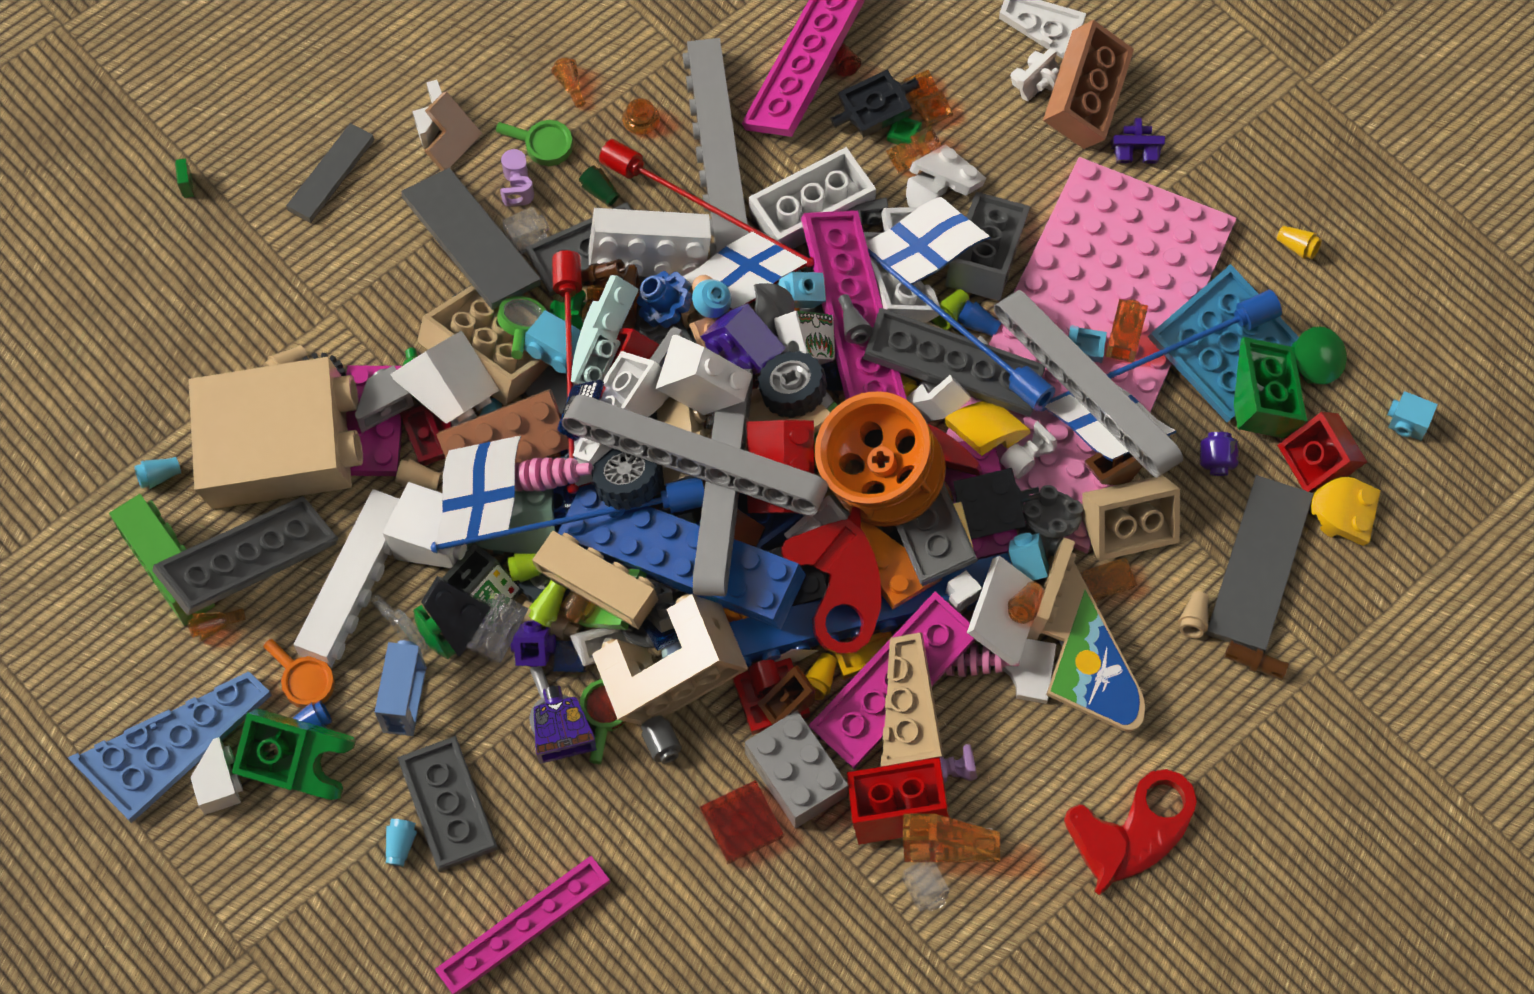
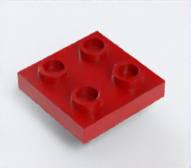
[732,658,810,735]

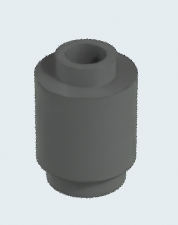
[641,716,682,764]

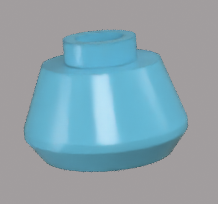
[692,279,732,318]

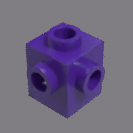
[511,620,556,667]

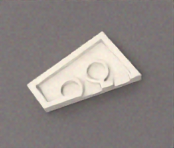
[999,0,1086,59]

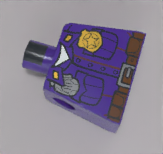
[534,686,597,764]

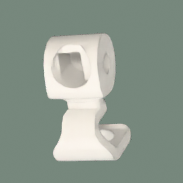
[1000,421,1057,479]

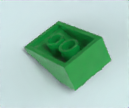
[1234,337,1307,439]

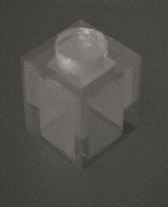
[502,206,549,254]
[902,857,949,912]

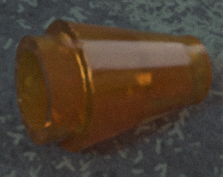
[1008,582,1043,624]

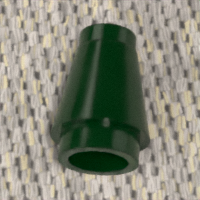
[579,165,620,207]

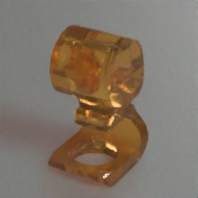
[886,125,942,173]

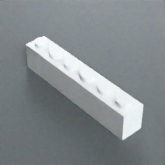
[293,489,399,668]

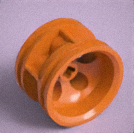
[815,391,946,527]

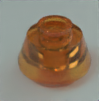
[622,98,660,135]

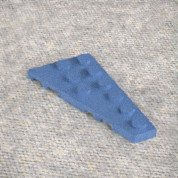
[68,672,272,823]

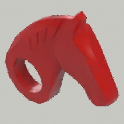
[781,506,881,654]
[1064,769,1197,895]

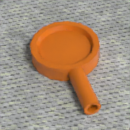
[264,639,335,708]

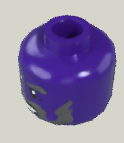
[1200,432,1239,476]

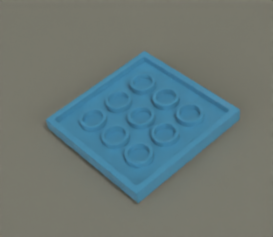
[1148,264,1299,422]

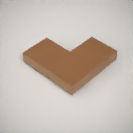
[425,92,483,171]

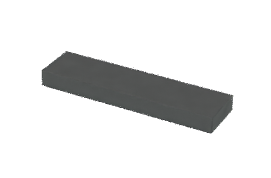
[286,123,374,223]

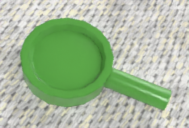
[496,120,573,166]

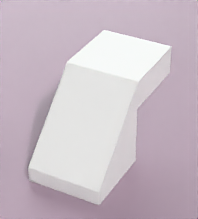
[413,80,442,149]
[906,375,971,422]

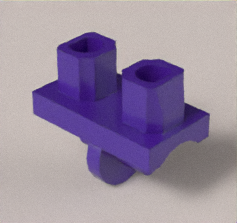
[1111,118,1165,164]

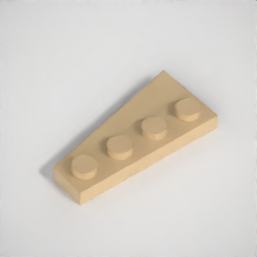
[881,632,943,767]

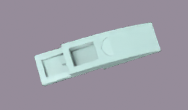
[571,275,639,395]

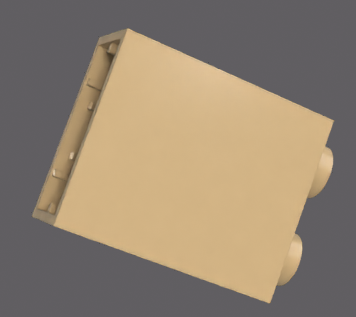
[189,357,363,509]

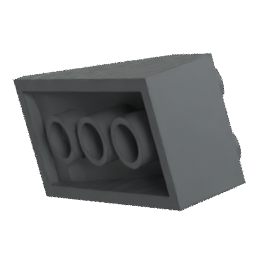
[945,192,1030,301]

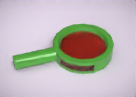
[580,679,626,764]

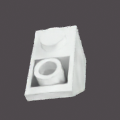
[191,737,243,815]

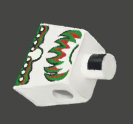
[774,311,835,365]

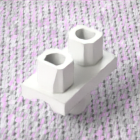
[1010,49,1060,101]

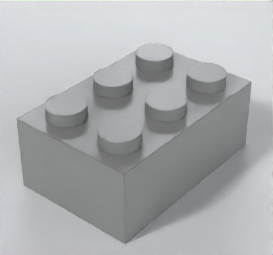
[745,710,848,829]

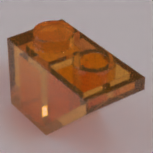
[1105,299,1148,363]

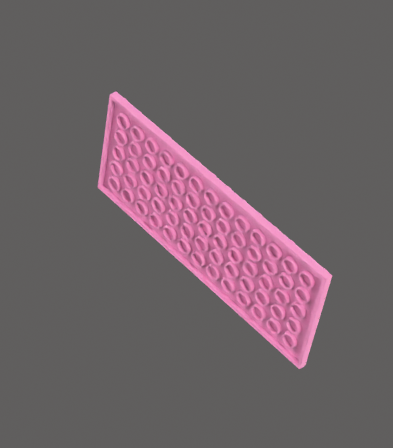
[946,157,1237,553]

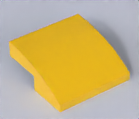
[945,401,1031,456]

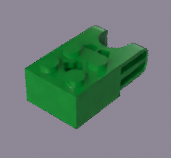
[232,709,356,800]

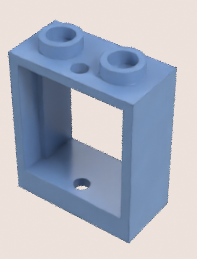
[375,640,427,736]

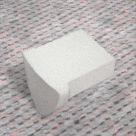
[906,172,948,207]

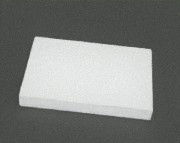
[967,556,1043,666]

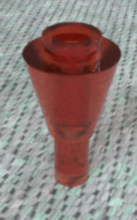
[834,43,862,76]

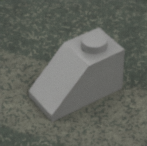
[355,365,414,432]

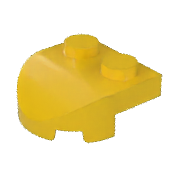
[1311,477,1381,546]

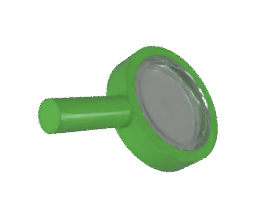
[497,296,546,359]

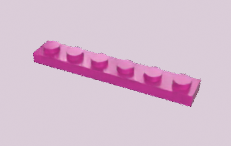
[435,856,610,994]

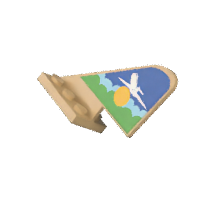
[1027,537,1145,732]

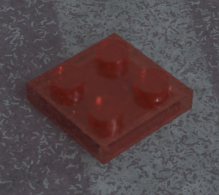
[700,780,784,865]

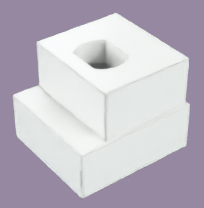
[946,570,982,612]

